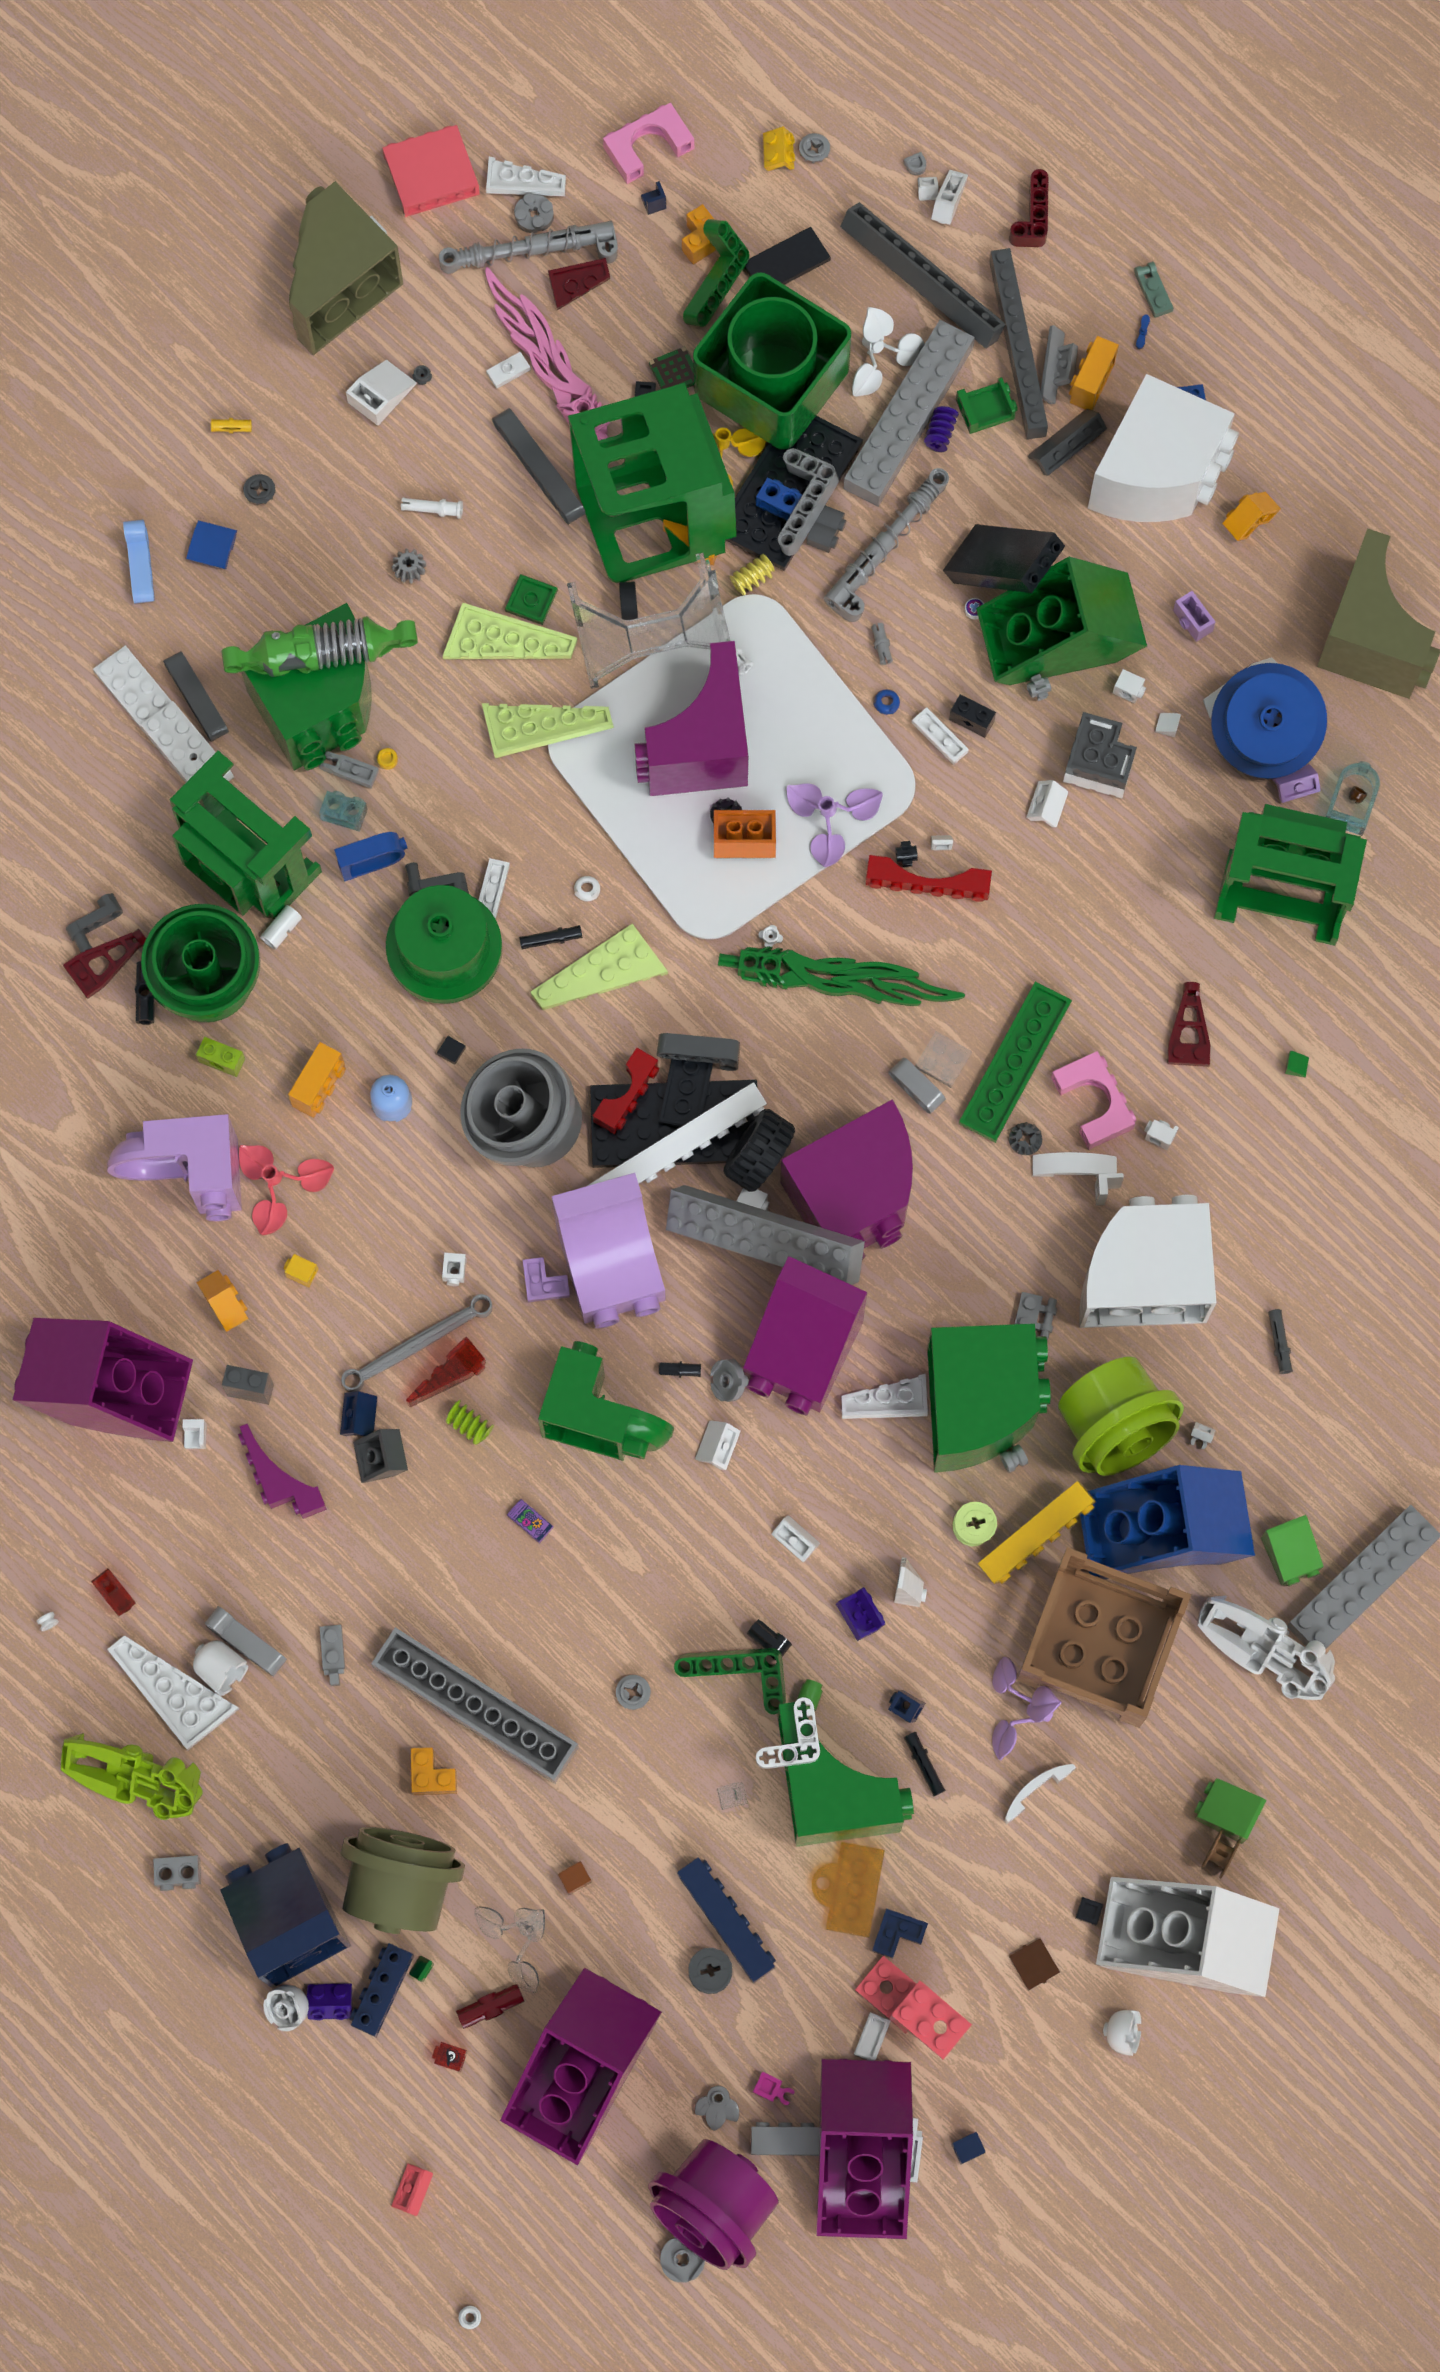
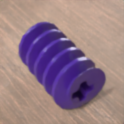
[924,406,959,452]

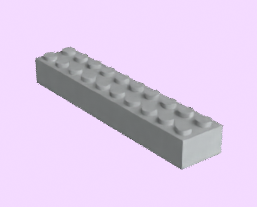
[843,320,975,507]
[666,1185,865,1285]
[371,1627,579,1784]

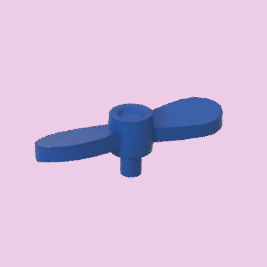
[1136,314,1150,349]

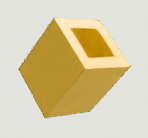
[284,1254,319,1288]

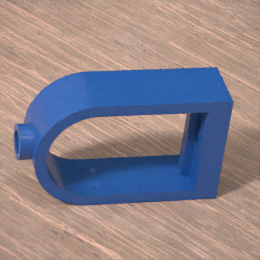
[334,832,408,882]

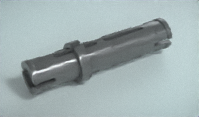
[1268,1309,1293,1374]

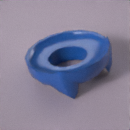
[873,689,900,715]

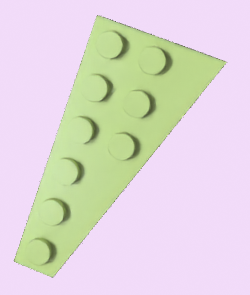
[443,603,578,659]
[531,924,668,1010]

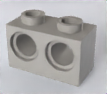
[153,1855,201,1891]

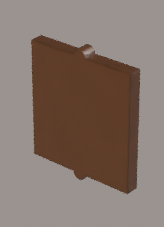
[1009,1938,1060,1991]

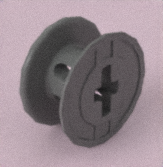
[688,1948,732,1994]

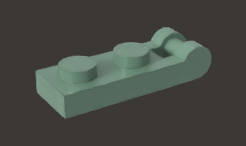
[1134,261,1174,318]

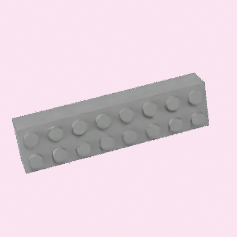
[1287,1505,1440,1649]

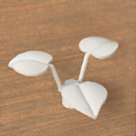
[852,307,925,397]

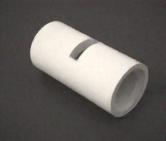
[260,905,302,950]

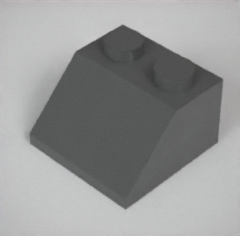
[353,1429,408,1483]

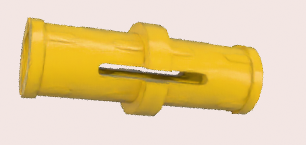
[211,418,252,434]

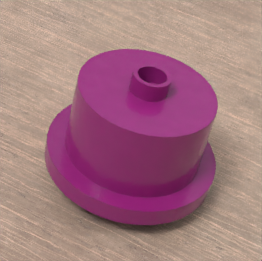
[648,2139,779,2270]

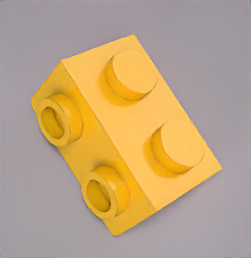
[763,126,795,171]

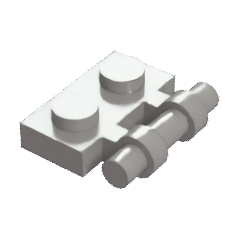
[1015,1292,1057,1341]

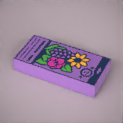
[507,1499,554,1544]

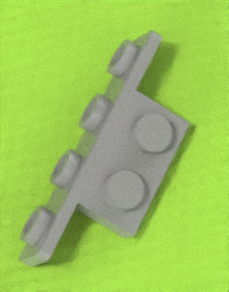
[1040,325,1078,405]

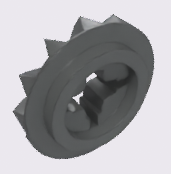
[243,474,276,506]
[1009,1122,1043,1155]

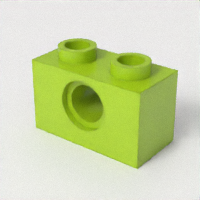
[196,1036,245,1077]

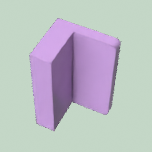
[1272,764,1321,803]

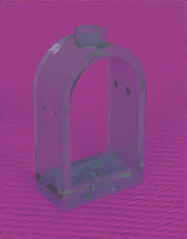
[1325,761,1380,836]

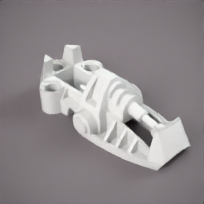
[1198,1595,1335,1700]

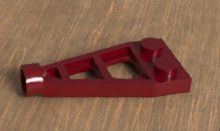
[63,928,146,999]
[1167,982,1211,1067]

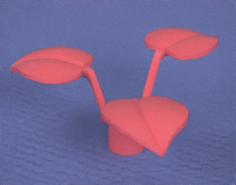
[239,1145,334,1235]

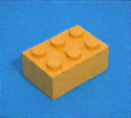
[1069,336,1119,410]
[288,1042,346,1118]

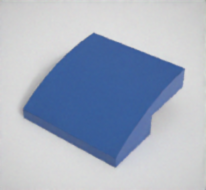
[186,520,238,569]

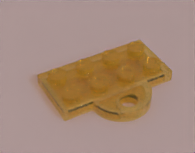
[812,1842,885,1938]

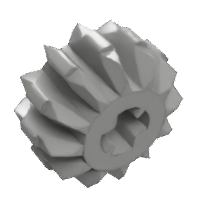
[392,548,426,584]

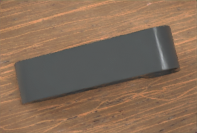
[657,1033,740,1071]

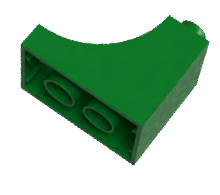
[777,1702,914,1847]

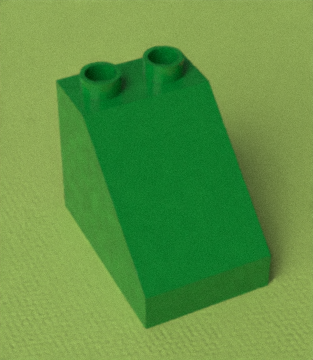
[976,556,1147,685]

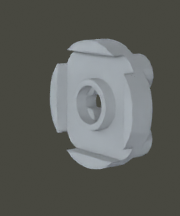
[514,193,554,233]
[710,1359,748,1402]
[660,2238,705,2283]

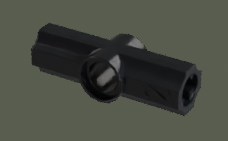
[135,961,155,1025]

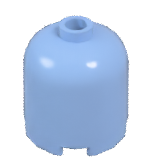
[370,1074,412,1122]

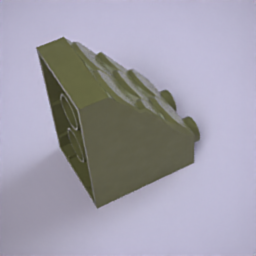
[289,181,403,355]

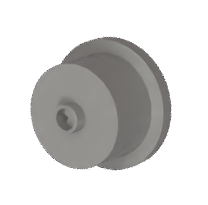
[460,1049,582,1167]

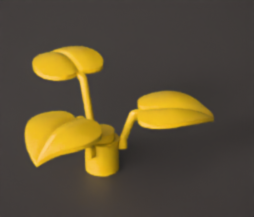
[713,427,766,487]

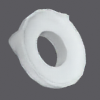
[574,876,600,901]

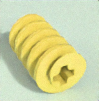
[730,554,775,596]

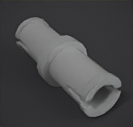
[871,623,893,665]

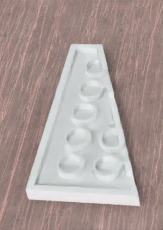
[107,1636,239,1750]

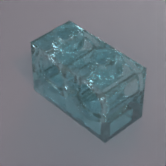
[319,791,368,832]

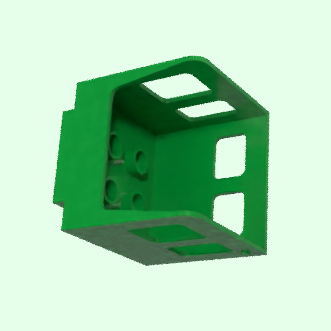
[568,383,737,583]

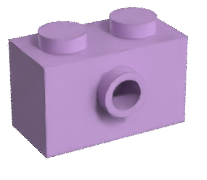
[1173,591,1216,642]

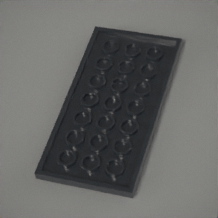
[726,415,863,571]
[590,1080,757,1168]

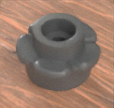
[412,365,432,385]

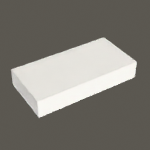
[854,2012,891,2061]

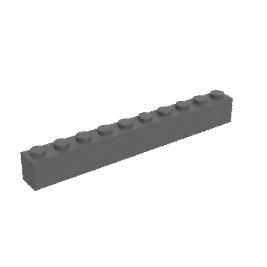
[840,202,1006,349]
[989,248,1048,440]

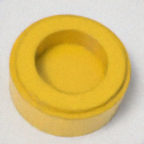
[377,748,398,770]

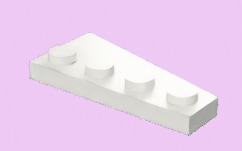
[841,1374,928,1419]

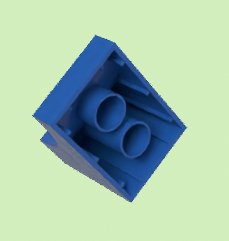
[1080,1465,1255,1580]

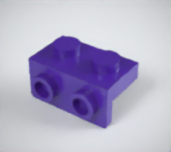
[836,1587,885,1641]
[307,1983,353,2021]

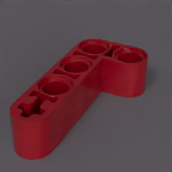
[1009,169,1049,248]

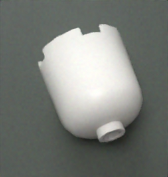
[193,1640,249,1696]

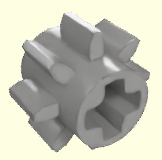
[1027,674,1051,701]

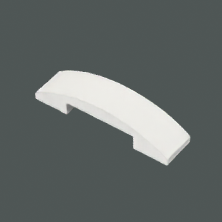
[1032,1152,1117,1178]
[1004,1764,1076,1824]

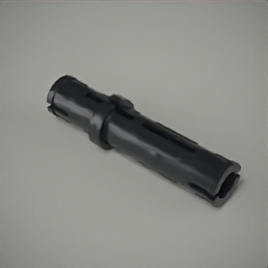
[519,925,583,950]
[904,1732,946,1797]

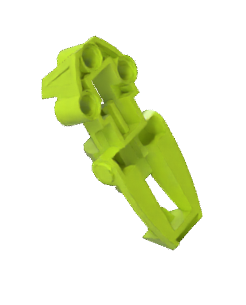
[61,1733,203,1820]

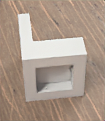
[182,1419,207,1449]

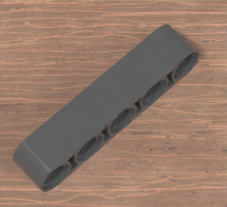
[163,651,229,742]

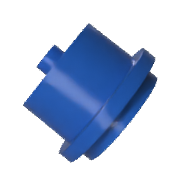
[1211,663,1327,779]

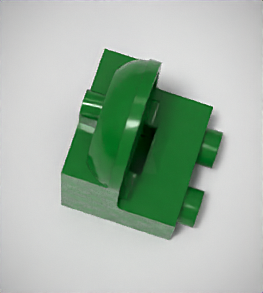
[538,1341,675,1461]

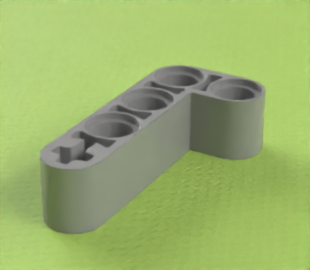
[205,1606,287,1677]

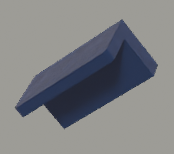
[340,1391,377,1437]

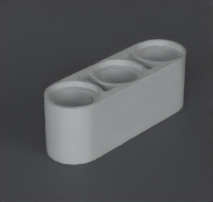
[888,1058,946,1114]

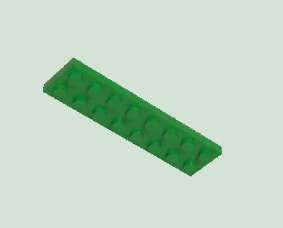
[959,981,1072,1143]

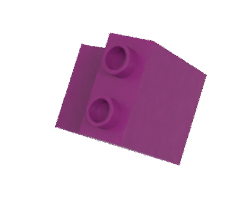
[634,641,749,796]
[817,2059,913,2239]

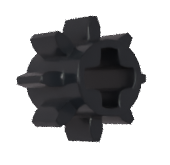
[895,841,918,867]

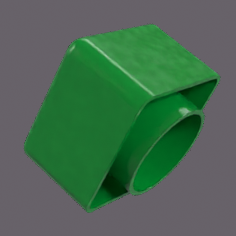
[693,273,851,450]

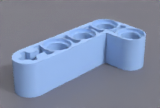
[123,519,155,604]

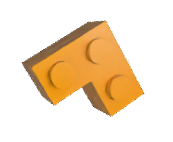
[682,204,716,265]
[1222,491,1281,541]
[196,1270,248,1332]
[411,1747,457,1795]

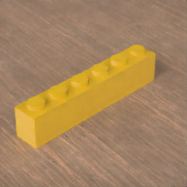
[978,1481,1096,1584]

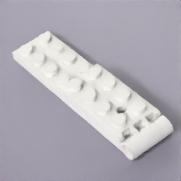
[93,645,234,783]

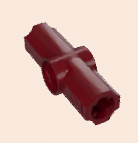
[456,1984,525,2029]

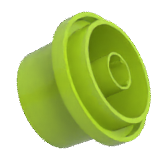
[1058,1357,1184,1476]

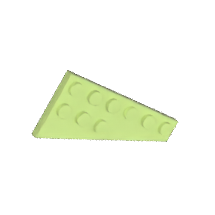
[482,703,614,758]

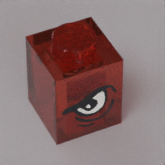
[432,2042,468,2073]

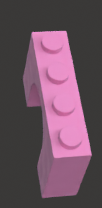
[603,103,694,184]
[1051,1051,1136,1150]

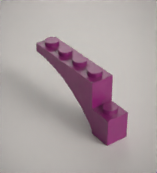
[238,1424,327,1519]

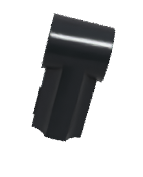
[747,1619,792,1660]

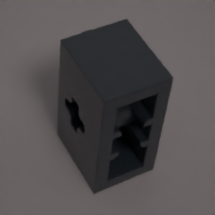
[949,694,996,738]

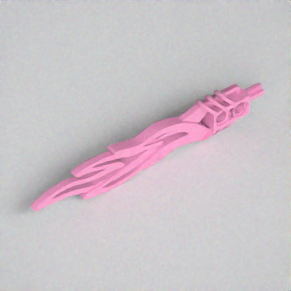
[485,267,610,440]

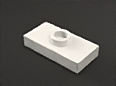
[486,352,531,389]

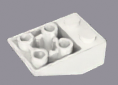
[346,360,417,426]

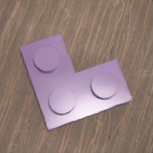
[523,1257,570,1303]

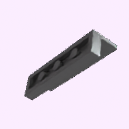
[1028,409,1107,476]

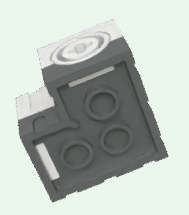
[1063,712,1137,799]

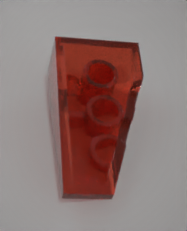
[406,1337,486,1408]

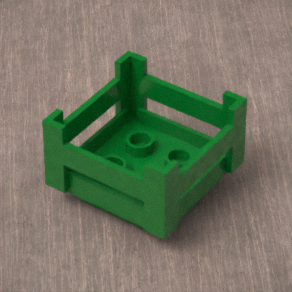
[169,751,322,920]
[1214,804,1367,946]

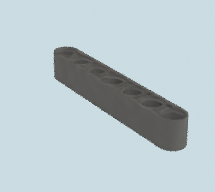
[492,408,586,525]

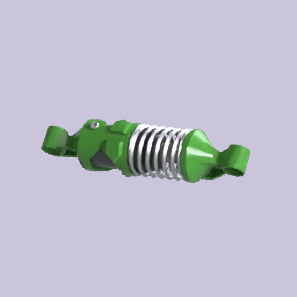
[221,616,418,677]

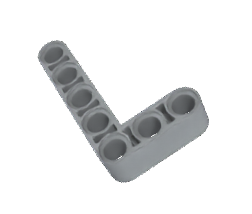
[778,448,839,556]

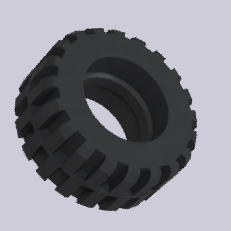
[723,1109,795,1192]

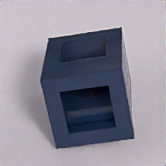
[888,1690,926,1723]

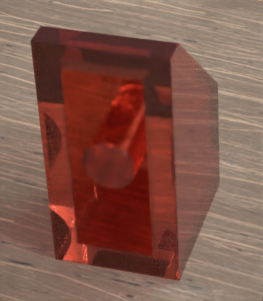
[91,1568,136,1616]

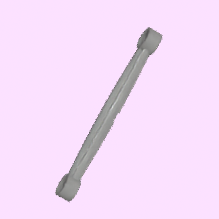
[341,1294,493,1392]

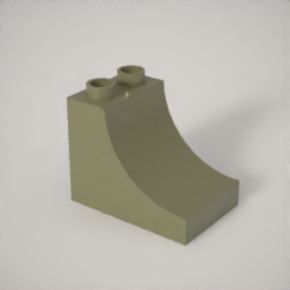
[1317,528,1440,699]

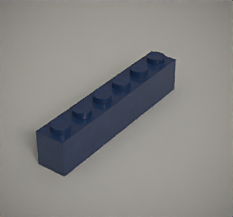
[677,1857,776,1984]

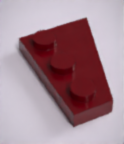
[548,258,610,310]

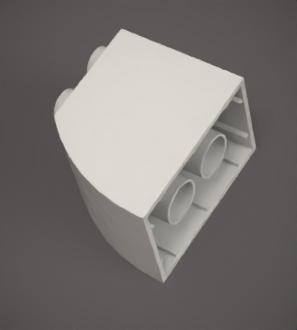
[1088,374,1239,522]
[1079,1195,1216,1328]

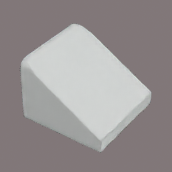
[918,177,939,201]
[1155,713,1181,737]
[931,835,953,850]

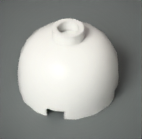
[263,1985,309,2031]
[1103,2010,1141,2056]

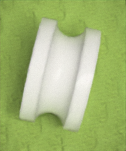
[37,1612,59,1631]

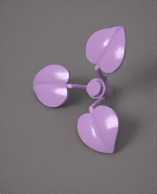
[787,784,883,867]
[992,1657,1062,1761]

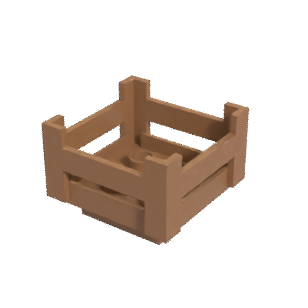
[1016,1547,1192,1728]

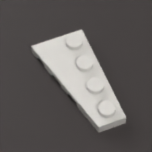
[486,156,566,196]

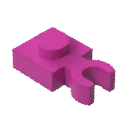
[753,2071,795,2105]

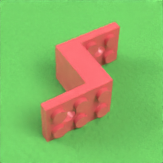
[855,1956,972,2060]

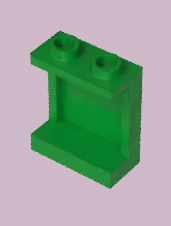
[956,377,1018,434]

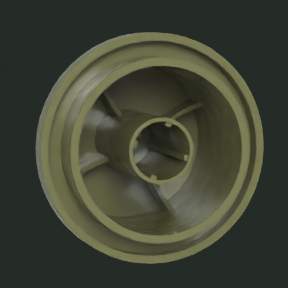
[341,1827,465,1934]

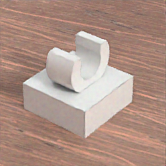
[1191,1422,1215,1449]

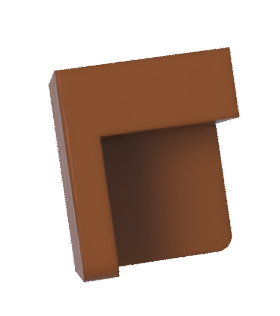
[558,1861,592,1895]

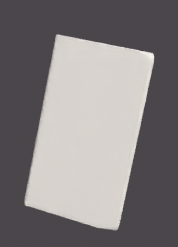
[771,1516,820,1562]

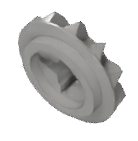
[799,133,830,164]
[616,1675,651,1710]

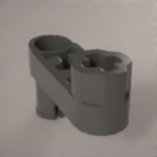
[405,863,469,896]
[66,893,123,953]

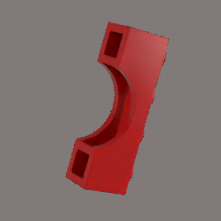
[592,1048,660,1134]

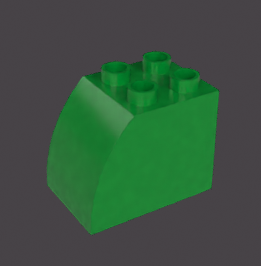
[242,603,372,771]
[927,1324,1051,1472]

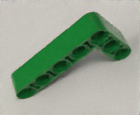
[683,219,750,327]
[674,1648,786,1715]

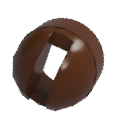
[1349,786,1367,804]

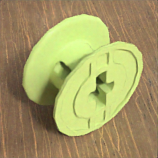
[952,1502,997,1547]

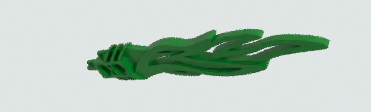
[718,946,965,1006]

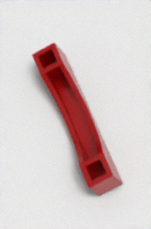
[866,855,992,902]

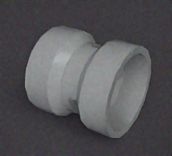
[1000,1444,1029,1473]

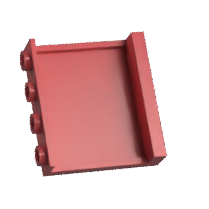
[382,125,480,217]

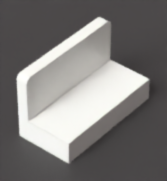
[1026,780,1068,827]
[1095,1173,1124,1206]
[695,1421,741,1470]

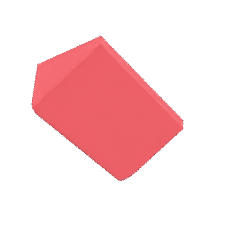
[391,2163,433,2216]

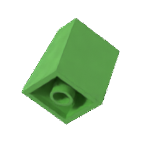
[1261,1515,1324,1586]
[1194,1778,1267,1844]

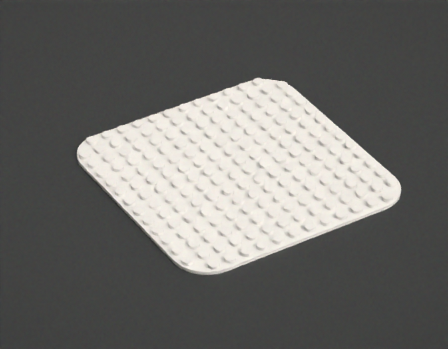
[548,594,915,940]

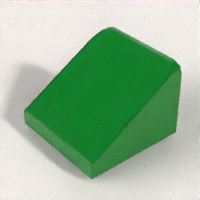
[1285,1051,1309,1078]
[409,1956,434,1982]

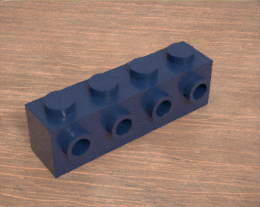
[349,1943,414,2038]

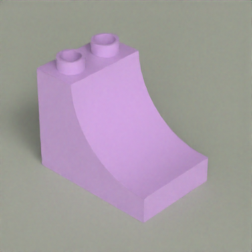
[552,1173,666,1329]

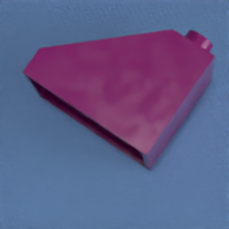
[743,1256,868,1416]
[500,1968,662,2165]

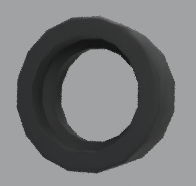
[619,581,638,621]

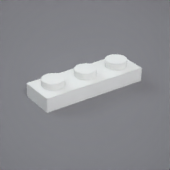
[912,707,969,765]
[479,858,510,919]

